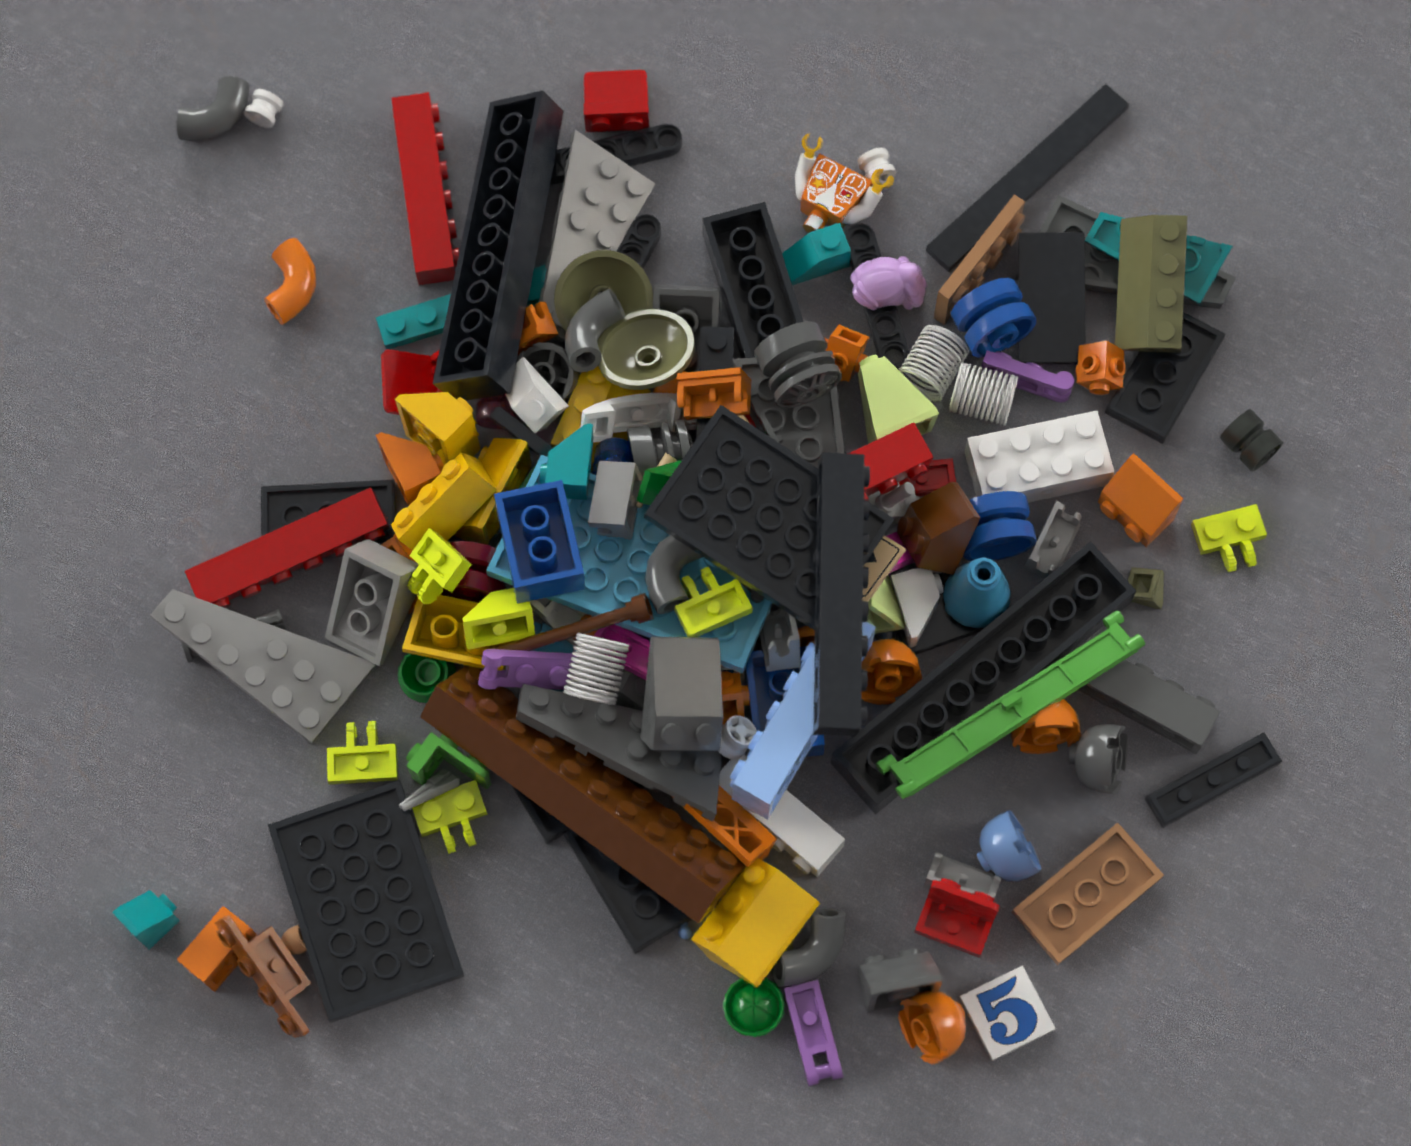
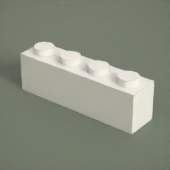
[719,754,845,877]

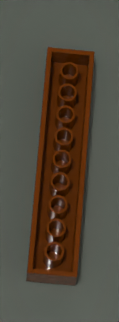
[420,665,745,924]

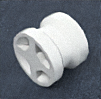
[244,89,284,128]
[857,148,896,186]
[719,715,757,759]

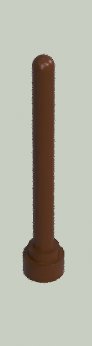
[494,593,654,651]

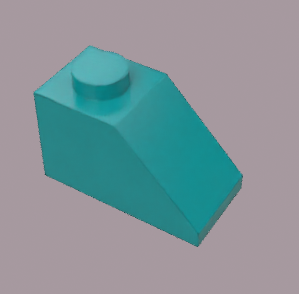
[782,223,851,286]
[539,423,594,500]
[112,890,180,950]

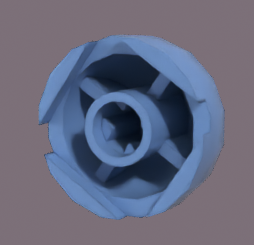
[977,810,1041,881]

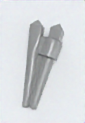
[399,769,460,811]

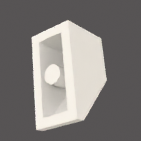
[506,357,569,433]
[890,568,943,648]

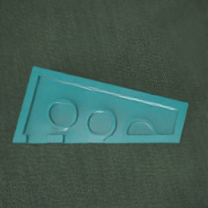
[1085,212,1233,305]

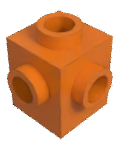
[825,324,869,382]
[1075,340,1126,395]
[721,671,750,725]

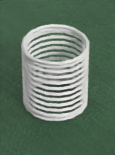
[899,325,969,401]
[949,361,1019,426]
[563,633,630,705]

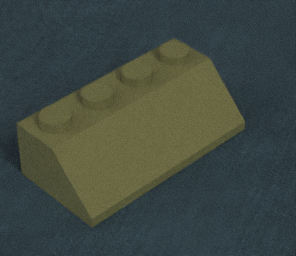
[1115,215,1188,353]

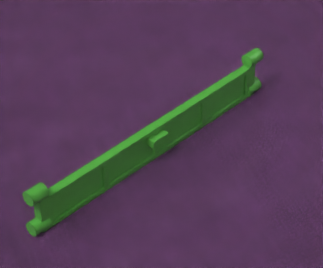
[876,610,1145,800]

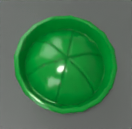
[397,653,456,703]
[723,977,785,1037]

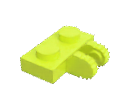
[1191,504,1267,572]
[407,528,472,605]
[675,566,753,637]
[327,721,398,785]
[412,780,488,854]

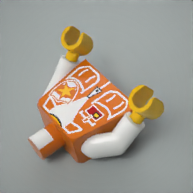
[795,133,894,233]

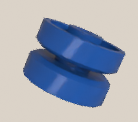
[951,278,1036,358]
[963,491,1037,561]

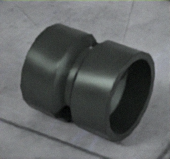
[1220,409,1284,472]

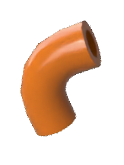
[264,238,316,325]

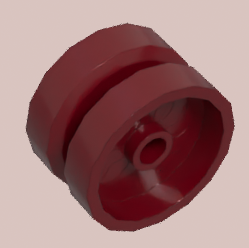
[441,541,507,603]

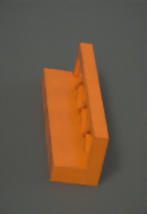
[672,785,777,868]

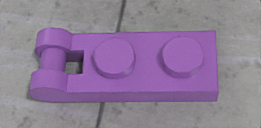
[981,350,1074,402]
[478,649,577,690]
[783,980,843,1086]

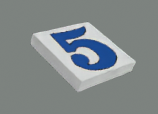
[959,965,1056,1061]

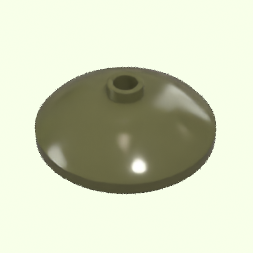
[554,250,653,341]
[598,309,695,390]

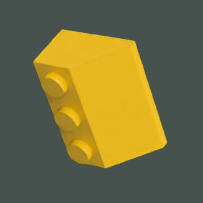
[550,366,651,473]
[395,392,481,465]
[454,438,532,545]
[391,453,497,551]
[402,595,513,671]
[691,858,820,987]

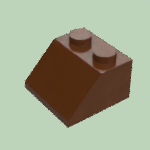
[897,482,980,575]

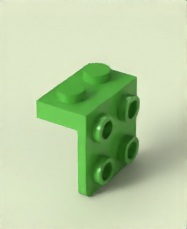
[406,732,492,789]

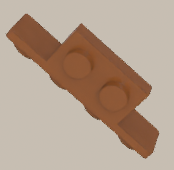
[215,915,312,1038]

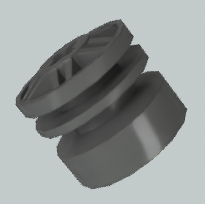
[754,321,842,408]
[627,419,693,477]

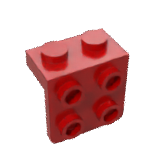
[583,70,649,132]
[381,349,442,415]
[914,878,1000,958]

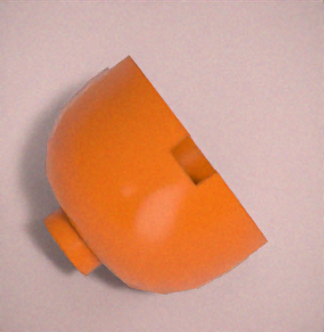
[861,639,923,705]
[1011,699,1081,754]
[898,990,966,1065]

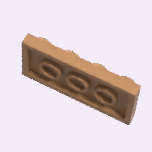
[934,194,1025,325]
[1012,823,1164,965]

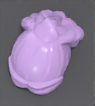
[850,256,927,310]

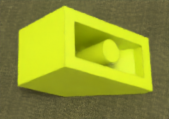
[462,588,535,650]

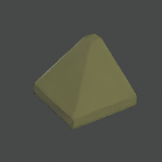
[1128,567,1164,610]

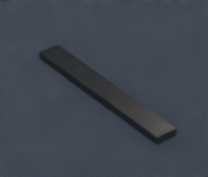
[926,84,1129,272]

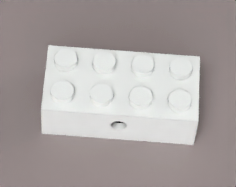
[964,411,1115,503]

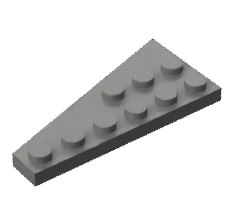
[539,130,655,343]
[150,589,376,744]

